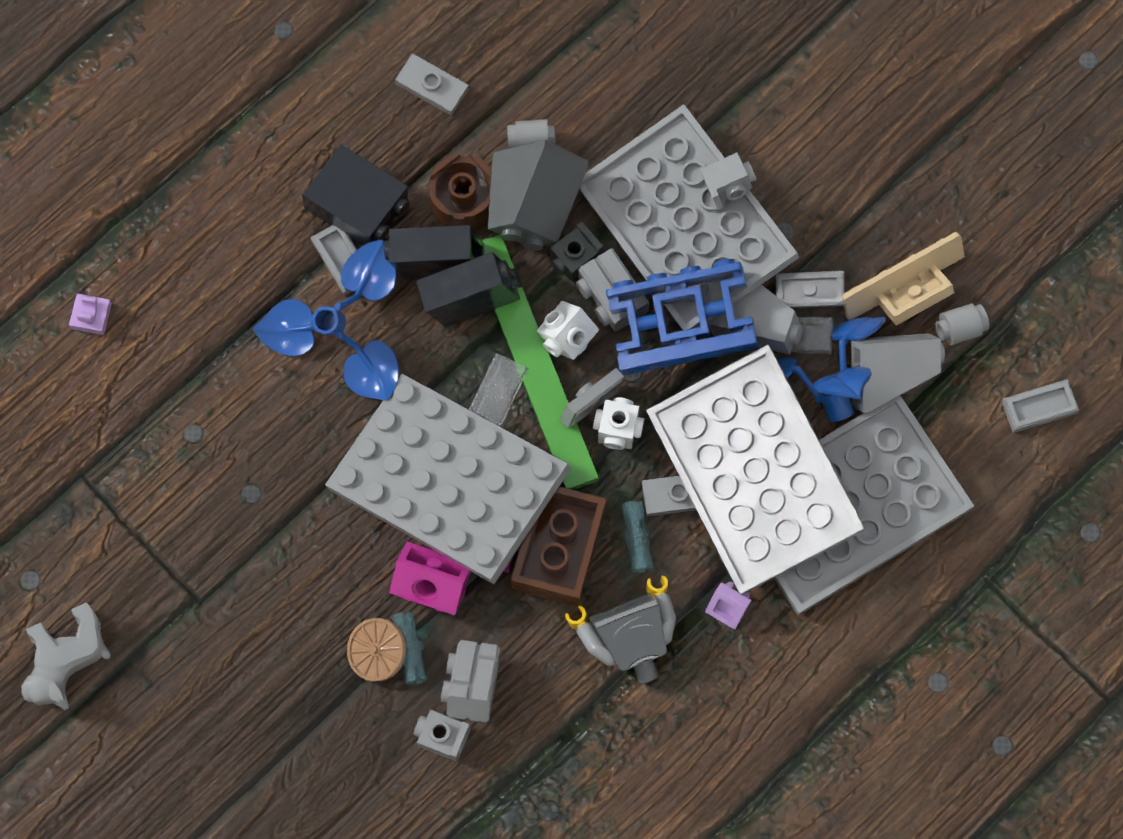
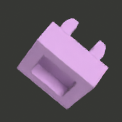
[69,294,112,335]
[705,581,751,630]

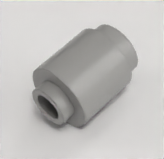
[507,119,555,148]
[936,304,989,346]

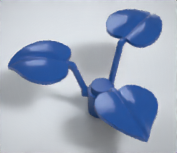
[253,240,399,401]
[776,317,886,422]

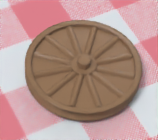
[347,618,406,682]

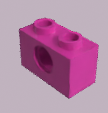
[389,542,471,615]

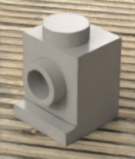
[700,153,757,210]
[413,710,471,762]

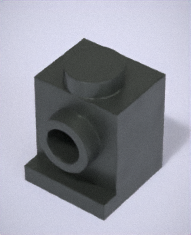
[550,222,603,281]

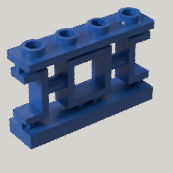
[606,259,759,375]

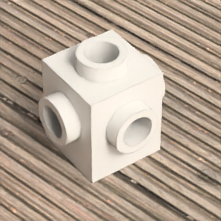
[537,301,599,360]
[593,397,644,450]

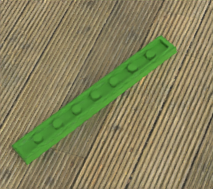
[483,234,599,490]

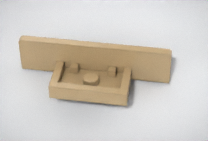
[842,232,965,325]

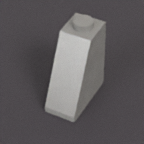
[708,285,802,355]
[851,333,945,412]

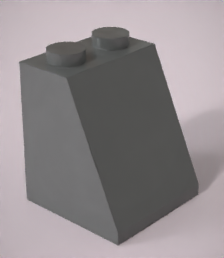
[488,140,588,251]

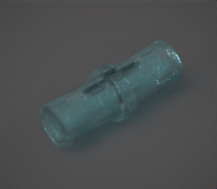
[621,501,654,573]
[391,611,428,685]

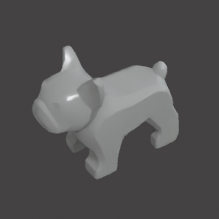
[21,603,111,710]

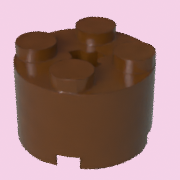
[429,154,492,230]

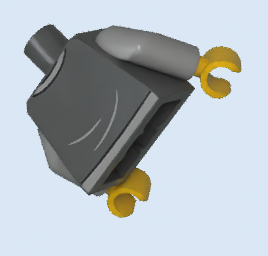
[565,576,676,683]

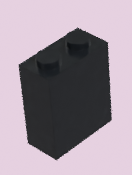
[302,144,410,246]
[384,225,484,279]
[416,252,521,327]

